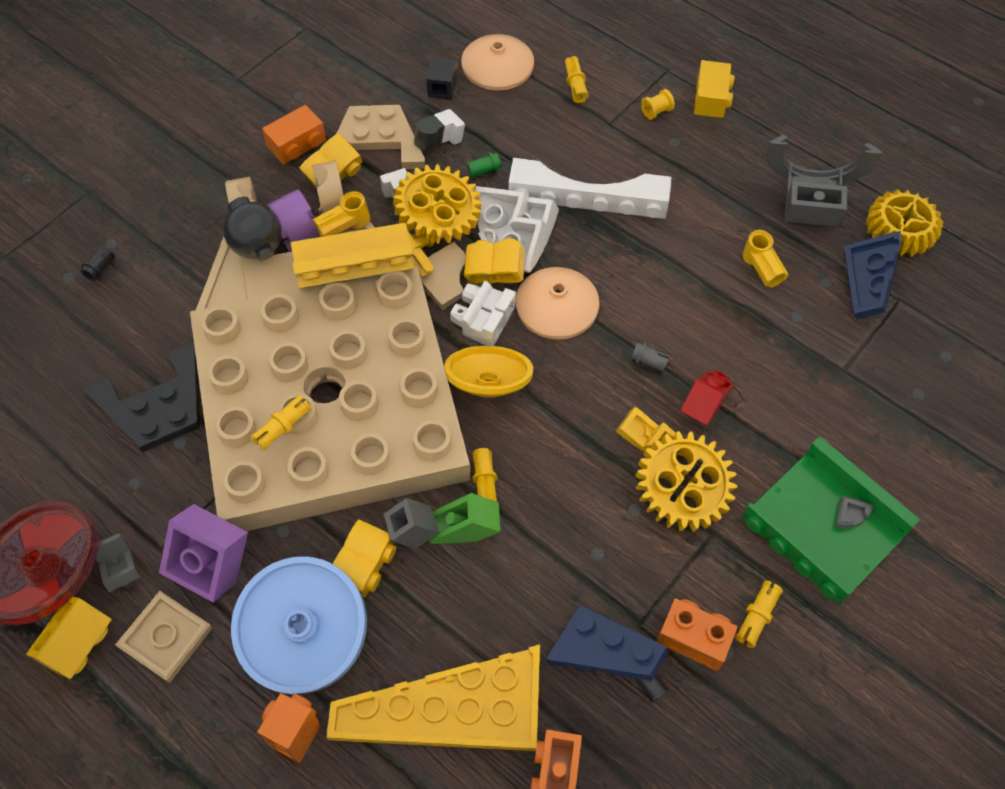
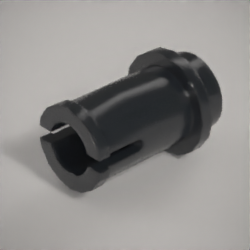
[80,246,115,281]
[630,675,669,704]

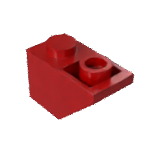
[680,370,735,425]

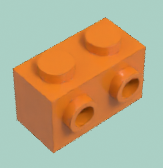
[262,104,326,165]
[656,598,738,671]
[257,693,321,763]
[531,730,582,789]

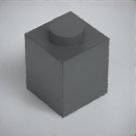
[384,498,439,549]

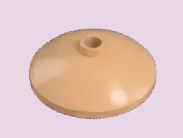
[461,34,534,91]
[516,267,599,339]

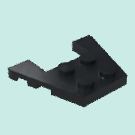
[83,343,200,452]

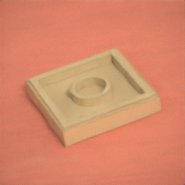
[115,591,213,684]

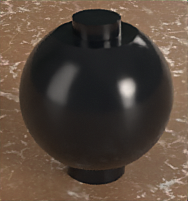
[223,196,282,261]

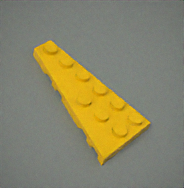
[326,645,540,751]

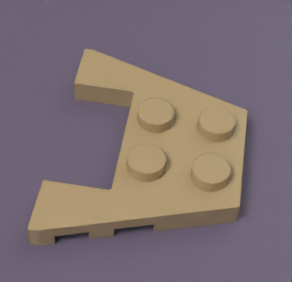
[336,105,425,169]

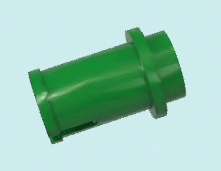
[467,152,501,178]

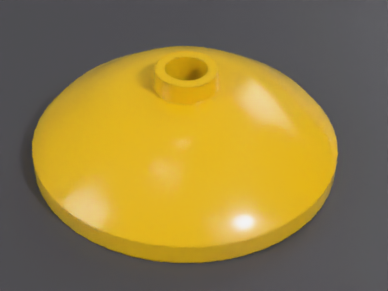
[444,346,533,398]

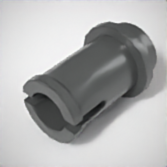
[631,342,670,372]

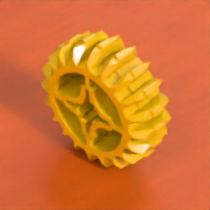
[866,189,944,257]

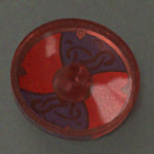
[0,500,98,625]

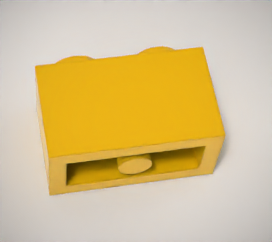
[694,60,734,118]
[26,597,112,679]

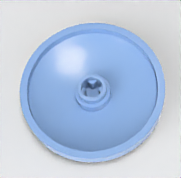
[231,557,367,694]

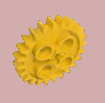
[393,164,482,244]
[635,431,737,532]

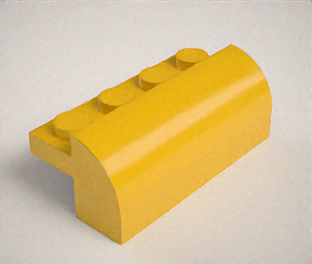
[290,223,414,288]

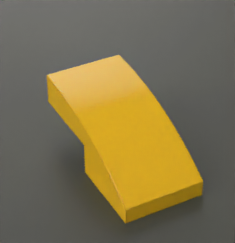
[616,406,677,456]

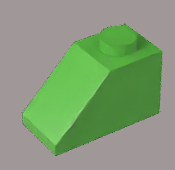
[429,493,500,544]

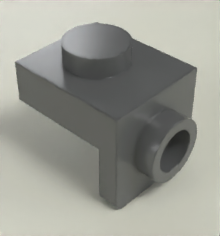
[91,534,140,592]

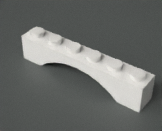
[508,158,671,219]

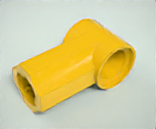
[312,191,370,237]
[742,230,789,288]

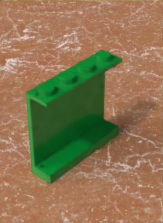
[741,436,920,605]

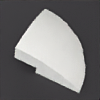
[475,186,559,273]

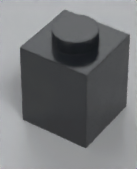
[426,58,457,100]

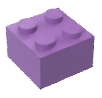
[159,504,248,602]

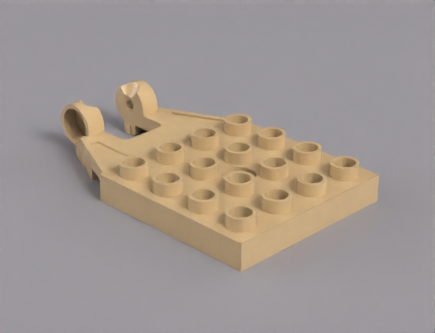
[190,161,471,531]

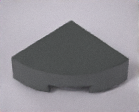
[834,496,874,529]

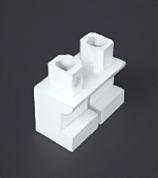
[450,281,516,346]

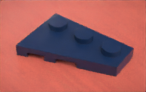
[844,231,903,319]
[546,605,668,681]

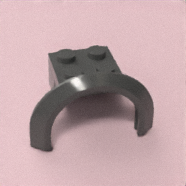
[767,135,882,227]

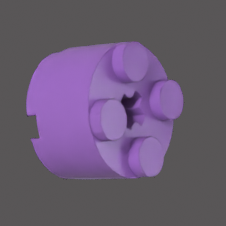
[267,189,321,252]

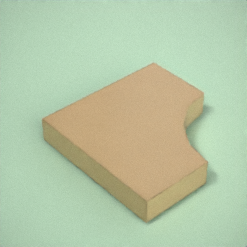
[420,242,466,310]

